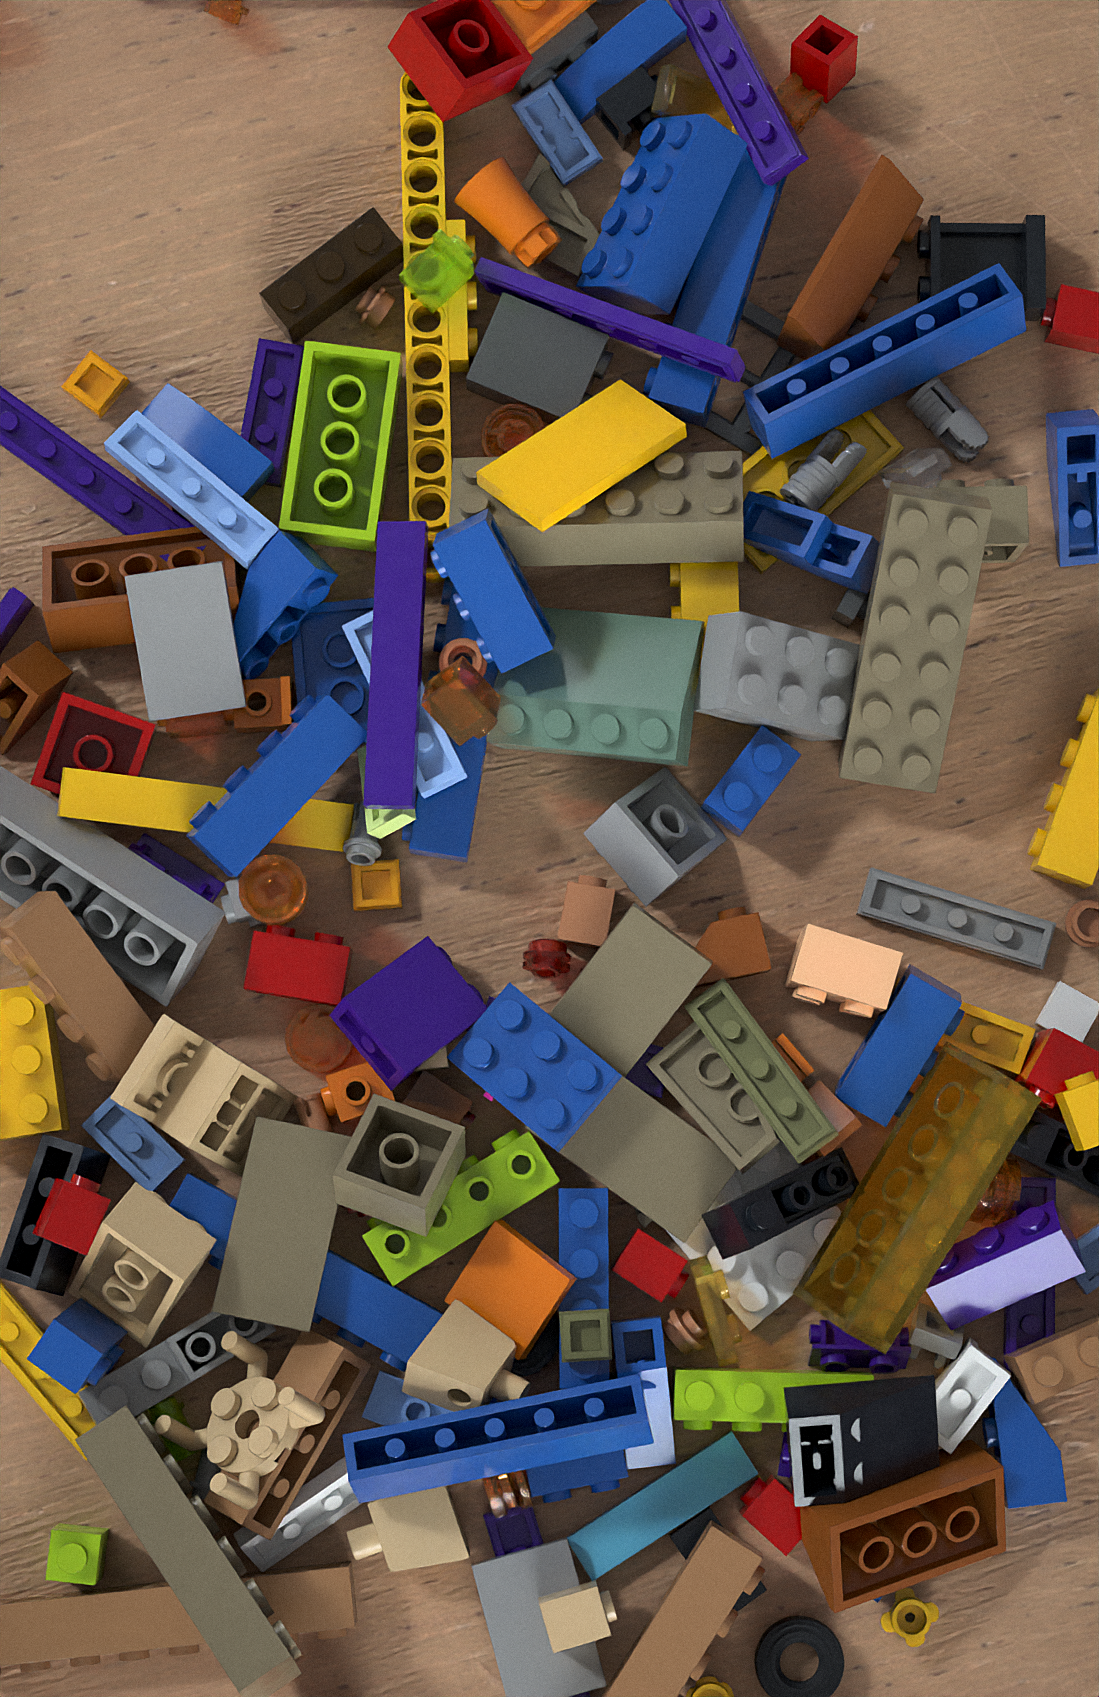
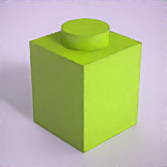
[45,1523,109,1585]

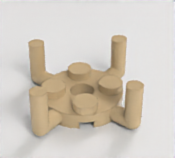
[155,1331,325,1510]

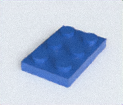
[292,598,374,745]
[446,982,622,1152]

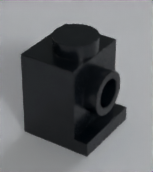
[595,65,671,151]

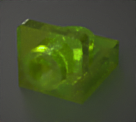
[399,229,474,314]

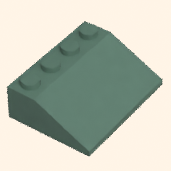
[486,607,704,766]

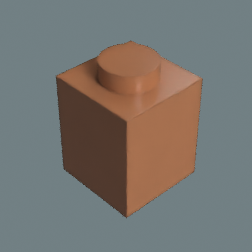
[557,875,616,949]

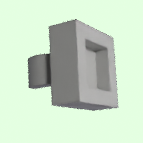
[909,1302,964,1369]

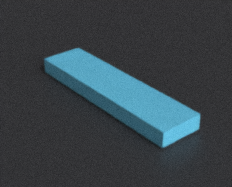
[567,1431,758,1581]

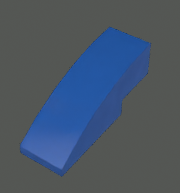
[553,0,687,124]
[141,383,275,502]
[743,491,879,594]

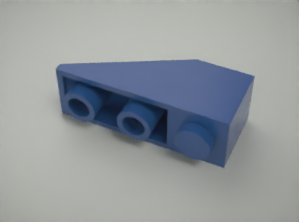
[233,530,339,680]
[610,1315,676,1469]
[982,1356,1067,1509]

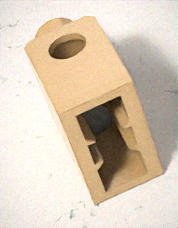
[402,1299,531,1412]
[347,1485,470,1572]

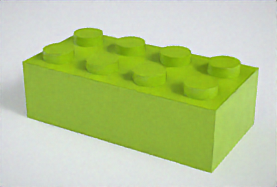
[279,340,403,552]

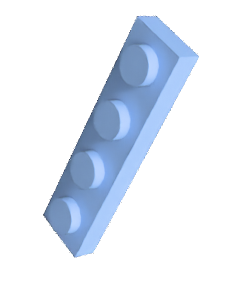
[104,410,279,570]
[342,611,468,799]

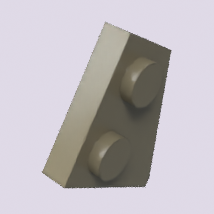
[522,154,600,281]

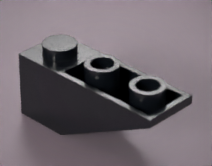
[973,1095,1099,1198]
[701,1147,863,1260]

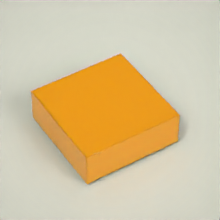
[61,350,130,419]
[351,859,403,912]

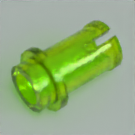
[148,1395,199,1462]

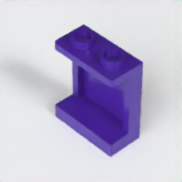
[329,936,487,1091]

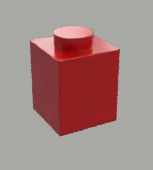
[789,15,858,104]
[1040,284,1099,354]
[32,1174,111,1256]
[611,1228,690,1303]
[739,1474,802,1556]

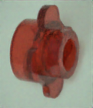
[522,939,571,978]

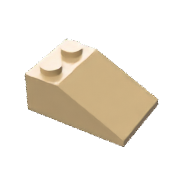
[68,1182,216,1349]

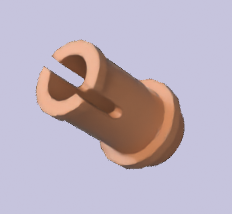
[293,1092,338,1134]

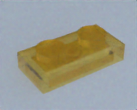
[688,1255,743,1367]

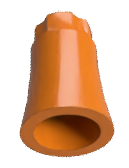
[454,157,562,270]

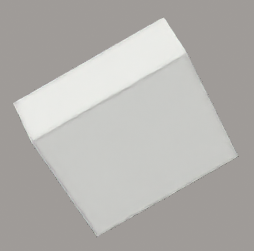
[1035,981,1099,1042]

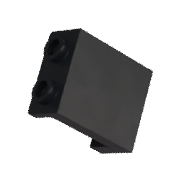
[917,215,1046,321]

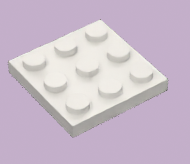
[666,1135,862,1331]

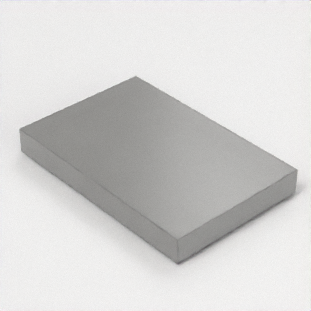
[125,561,247,722]
[471,1537,607,1697]

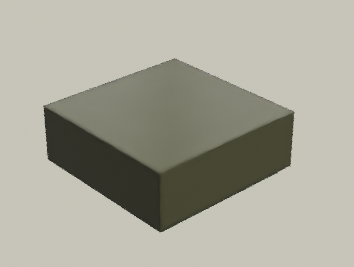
[559,1308,612,1363]

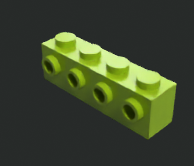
[362,1128,560,1286]
[672,1366,874,1432]

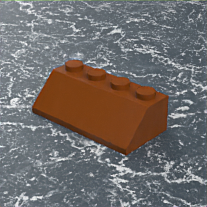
[776,154,924,360]
[42,526,242,654]
[800,1439,1006,1613]

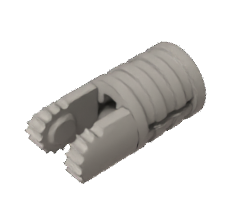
[905,376,989,463]
[780,428,867,512]

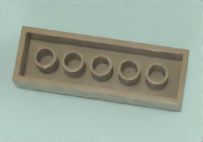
[449,451,744,567]
[838,482,992,794]
[75,1406,302,1697]

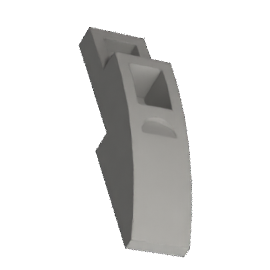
[78,1312,276,1425]

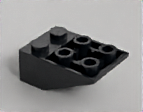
[784,1375,940,1507]

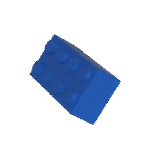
[576,113,748,315]

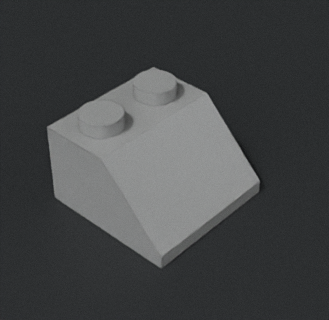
[583,767,727,907]

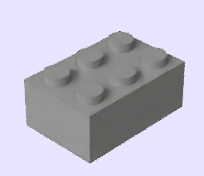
[693,611,860,742]

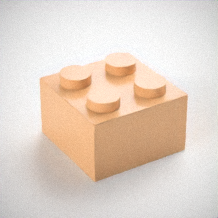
[783,924,903,1020]

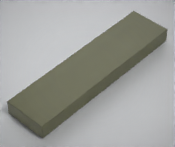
[684,978,839,1164]

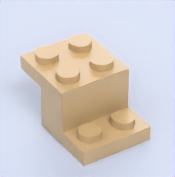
[110,1014,297,1177]

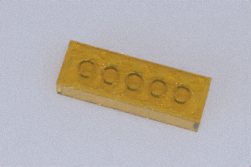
[793,1042,1042,1354]

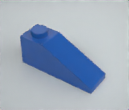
[1046,409,1099,567]

